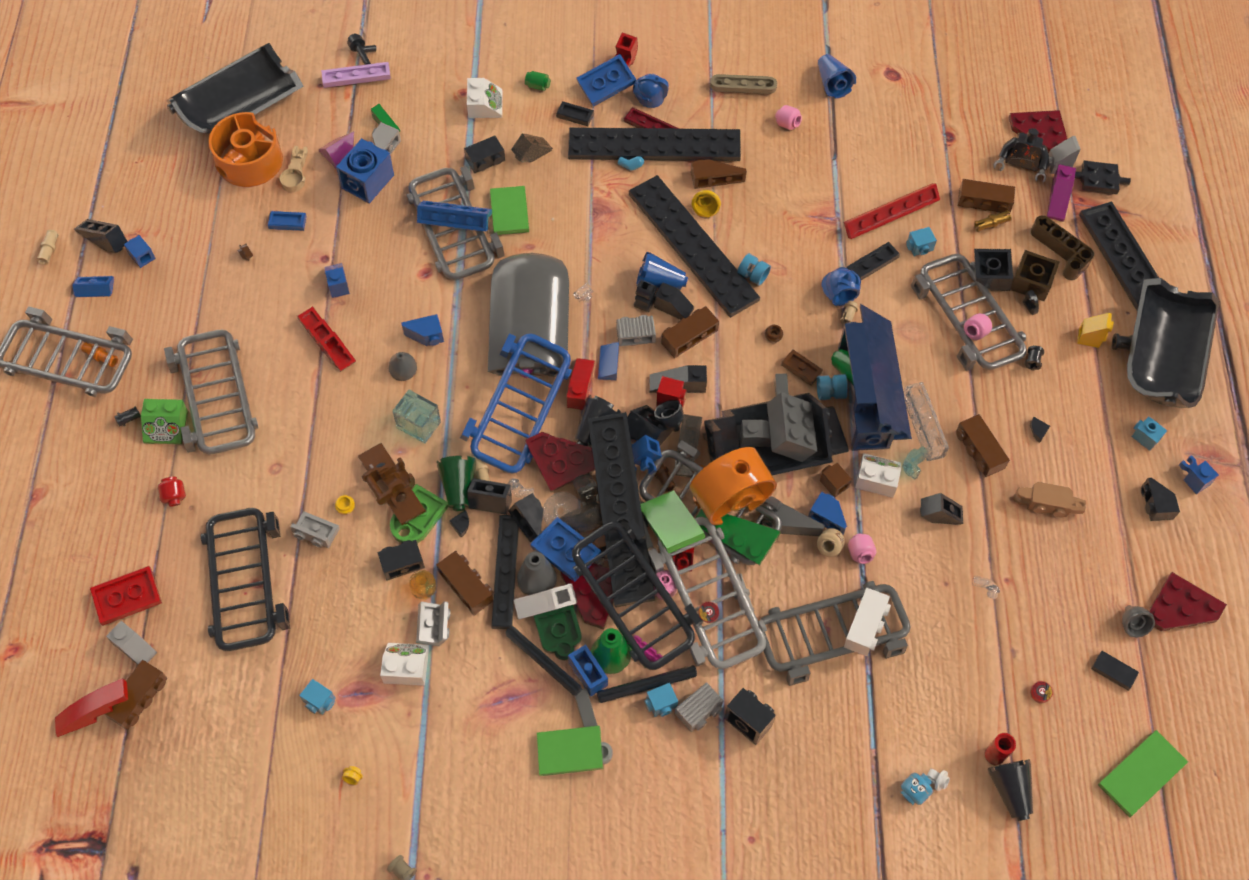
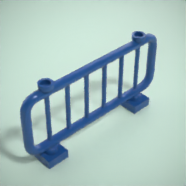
[460,333,572,474]

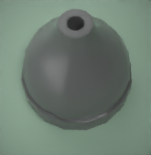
[389,352,417,381]
[1122,605,1155,638]

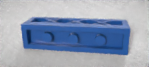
[417,200,492,232]

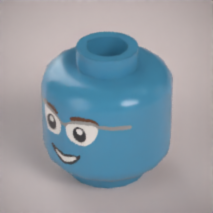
[901,773,933,805]

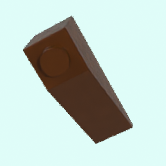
[690,159,747,189]

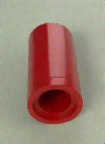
[985,733,1016,765]

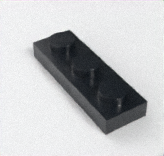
[847,242,900,280]

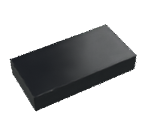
[556,101,594,127]
[1091,651,1139,691]

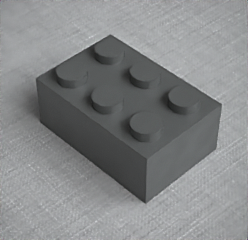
[767,392,817,462]

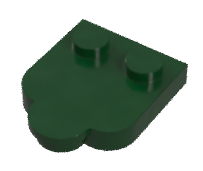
[534,605,582,660]

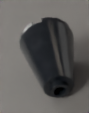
[574,394,621,447]
[988,759,1033,821]

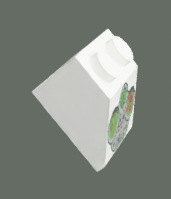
[467,78,503,118]
[855,453,901,498]
[380,643,429,686]

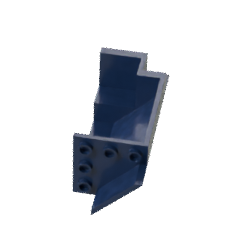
[837,303,912,451]

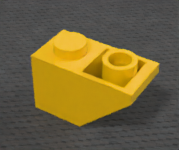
[1077,313,1114,348]

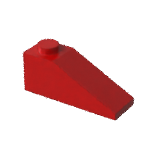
[567,358,595,410]

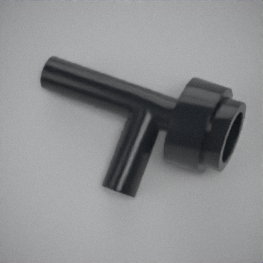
[347,33,377,65]

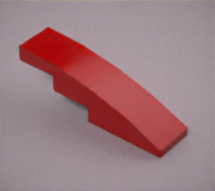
[297,306,356,372]
[55,678,128,737]

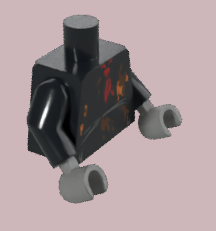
[993,128,1049,182]

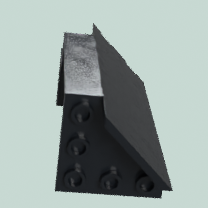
[702,393,849,475]

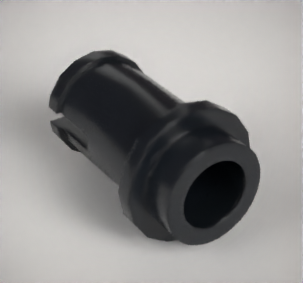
[114,406,141,426]

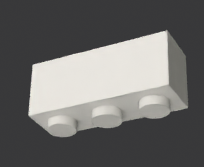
[844,588,891,656]

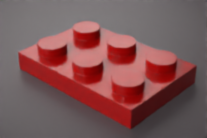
[90,566,162,626]

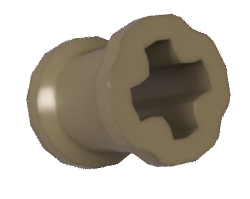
[387,855,417,880]

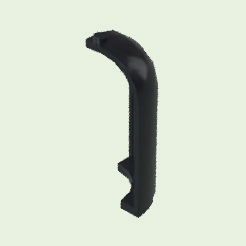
[167,43,304,133]
[1127,278,1220,408]

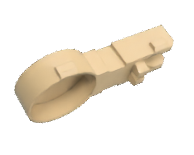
[278,146,308,192]

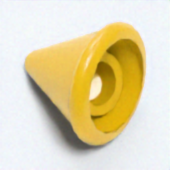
[691,190,721,218]

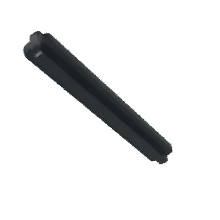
[505,626,582,696]
[597,665,697,703]

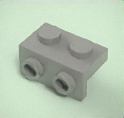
[290,511,340,549]
[416,601,450,646]

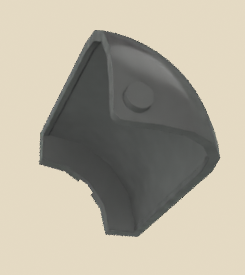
[488,253,569,377]

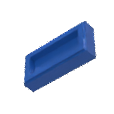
[268,211,307,231]

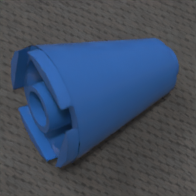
[818,54,856,98]
[636,251,688,290]

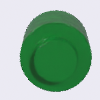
[525,71,551,91]

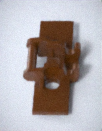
[358,443,426,525]

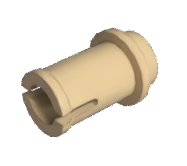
[840,301,858,324]

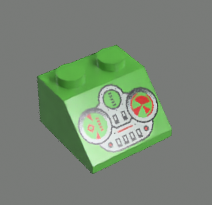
[141,399,188,444]

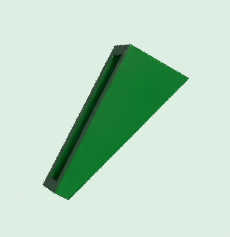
[371,104,400,132]

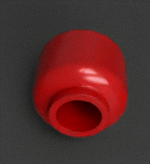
[157,476,186,507]

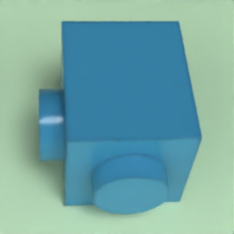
[906,227,937,256]
[1131,416,1167,451]
[299,679,336,715]
[644,683,678,717]

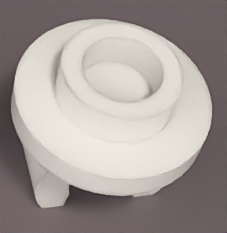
[927,769,950,791]

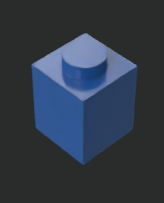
[124,235,156,268]

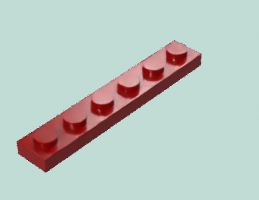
[844,183,940,239]

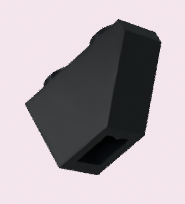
[1141,477,1180,521]

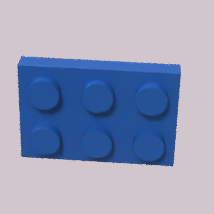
[576,54,636,107]
[530,517,601,582]

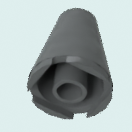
[517,551,557,595]

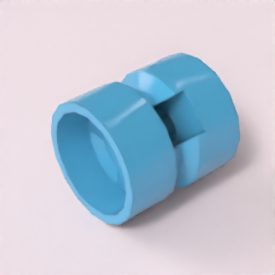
[737,253,771,286]
[817,375,847,400]

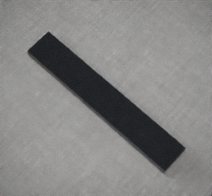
[491,515,519,629]

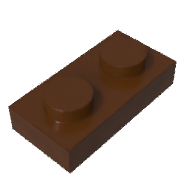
[781,350,823,386]

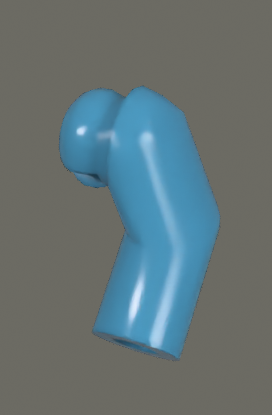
[618,157,644,171]

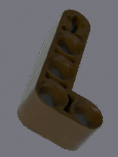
[1031,215,1094,280]

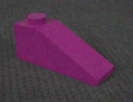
[1047,164,1076,222]

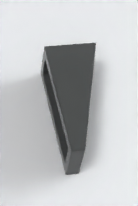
[774,373,789,396]
[574,688,598,727]

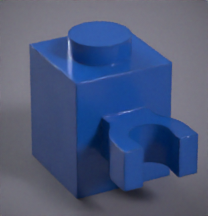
[632,435,662,475]
[1178,455,1219,495]

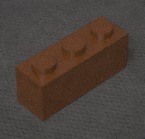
[957,179,1015,214]
[661,306,719,359]
[956,414,1010,477]
[436,550,494,616]
[104,659,168,730]

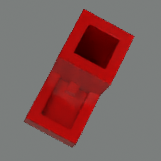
[615,32,638,67]

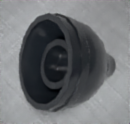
[654,400,684,432]

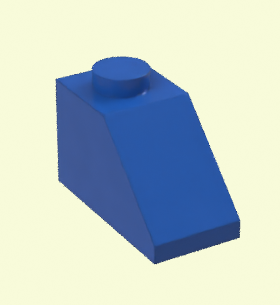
[325,263,350,298]
[401,314,444,346]
[808,492,847,535]

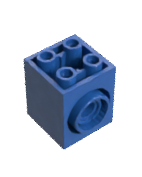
[336,138,394,204]

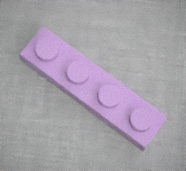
[321,62,391,88]

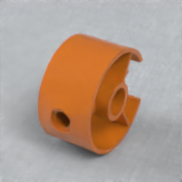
[209,112,283,187]
[690,447,777,525]

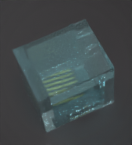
[392,389,441,443]

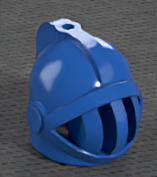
[633,74,669,108]
[821,267,861,306]

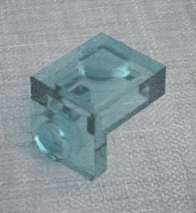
[902,446,928,480]

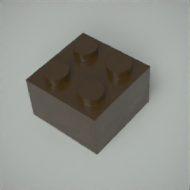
[1010,250,1060,301]

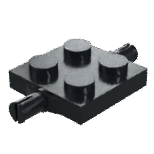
[1075,160,1131,194]

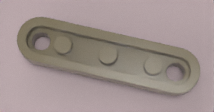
[710,74,777,94]

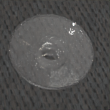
[543,492,582,528]

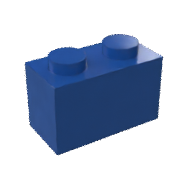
[568,645,608,697]

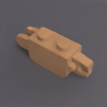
[1013,482,1086,518]

